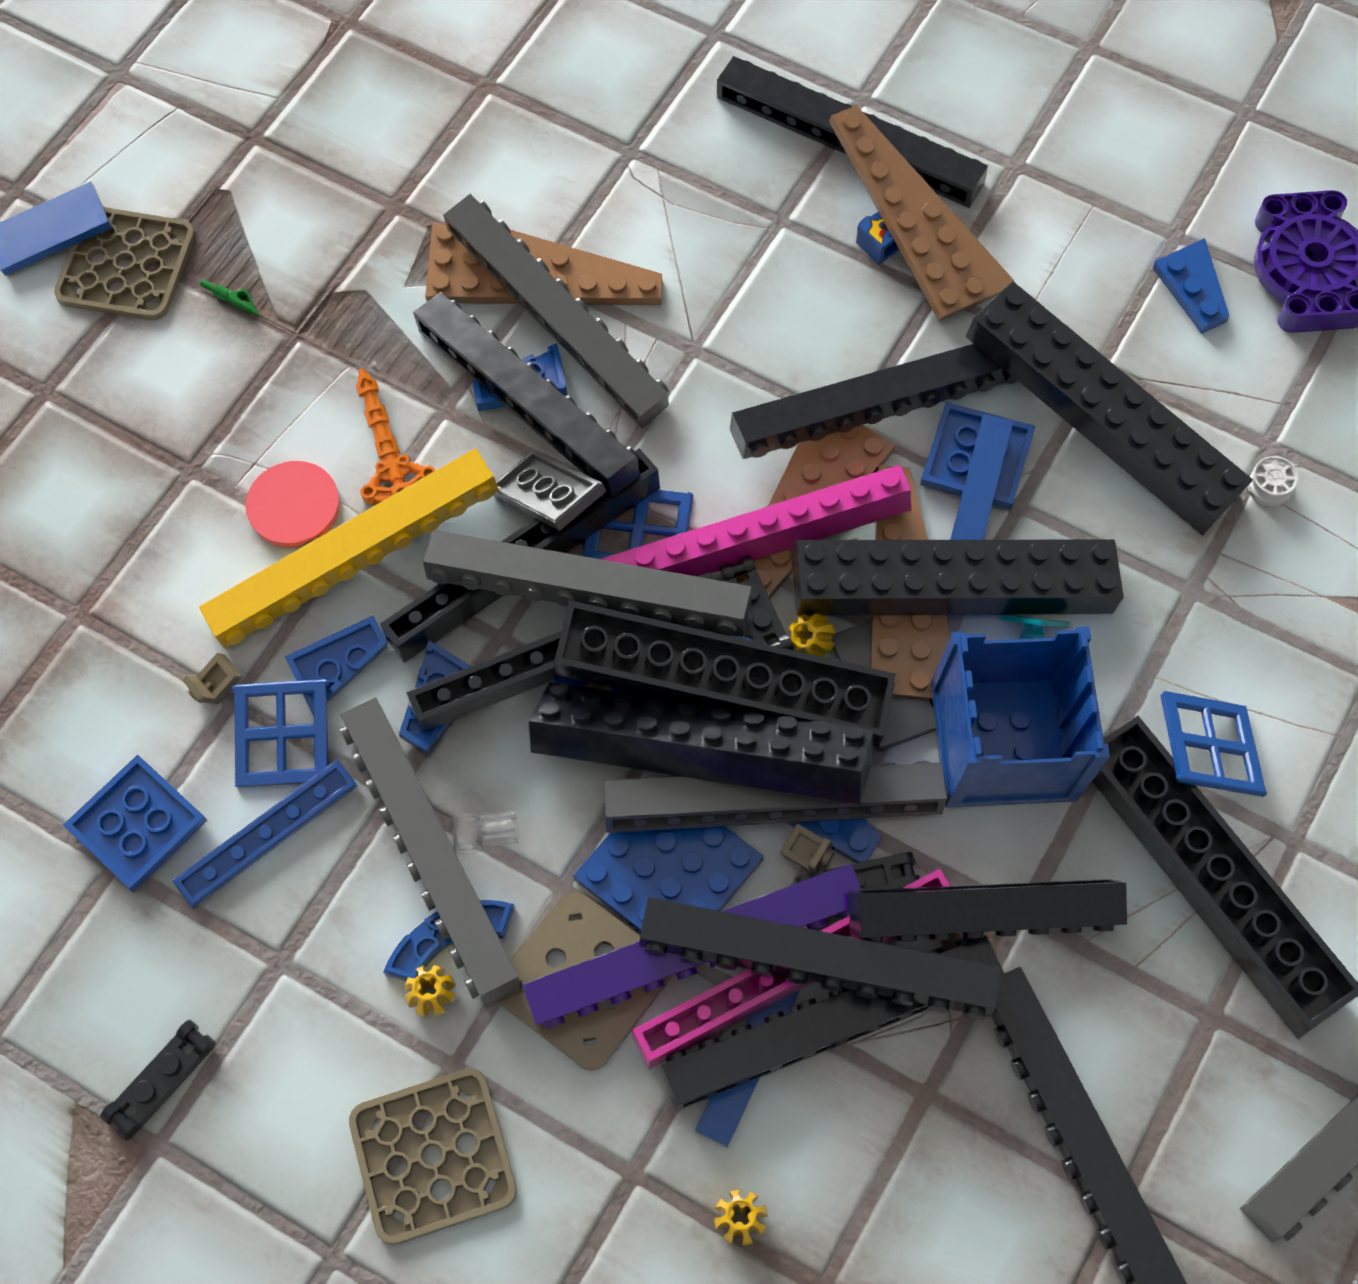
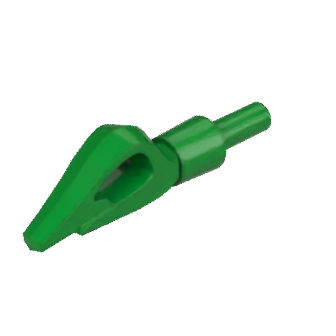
[200,280,259,317]

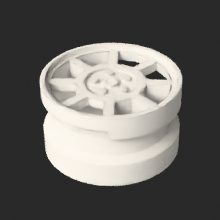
[1248,456,1298,507]

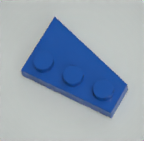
[1153,238,1230,334]
[472,343,568,412]
[285,615,388,716]
[399,640,471,755]
[788,819,882,863]

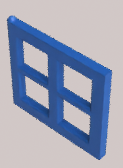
[583,490,694,559]
[232,679,330,788]
[1160,691,1267,797]

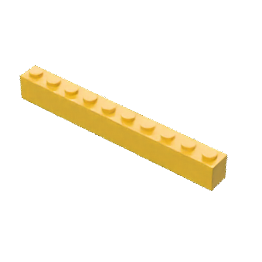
[198,448,499,649]

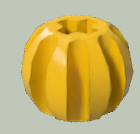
[789,613,836,657]
[404,965,456,1017]
[713,1189,768,1246]

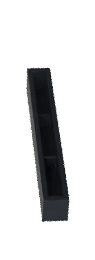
[849,879,1127,943]

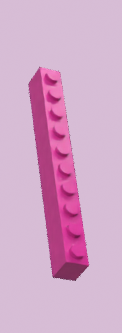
[600,465,912,577]
[632,868,950,1070]

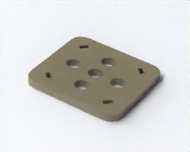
[54,207,196,320]
[496,892,672,1071]
[349,1068,517,1245]

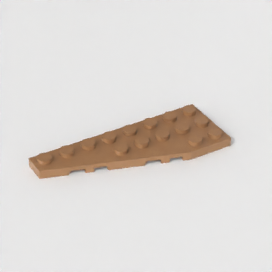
[425,223,663,305]

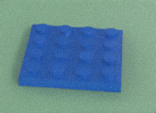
[573,826,764,933]

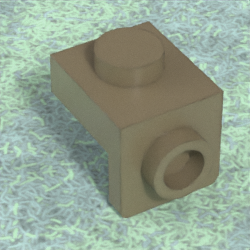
[182,653,243,704]
[780,824,835,873]

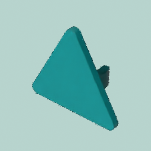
[999,615,1071,639]

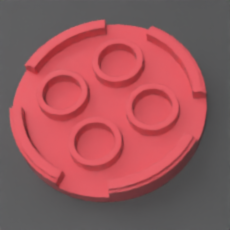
[245,461,340,548]

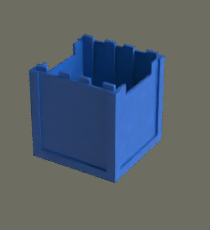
[931,626,1110,808]

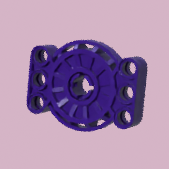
[1254,190,1358,333]

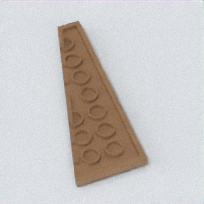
[829,105,1015,321]
[735,425,895,599]
[870,465,951,703]

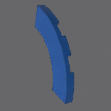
[383,900,515,981]

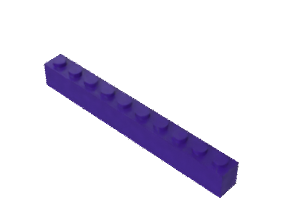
[522,863,862,1029]

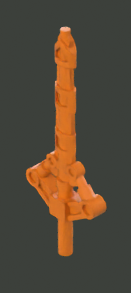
[356,368,436,505]

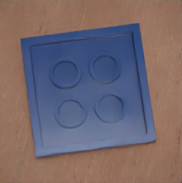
[920,402,1036,510]
[63,754,207,892]

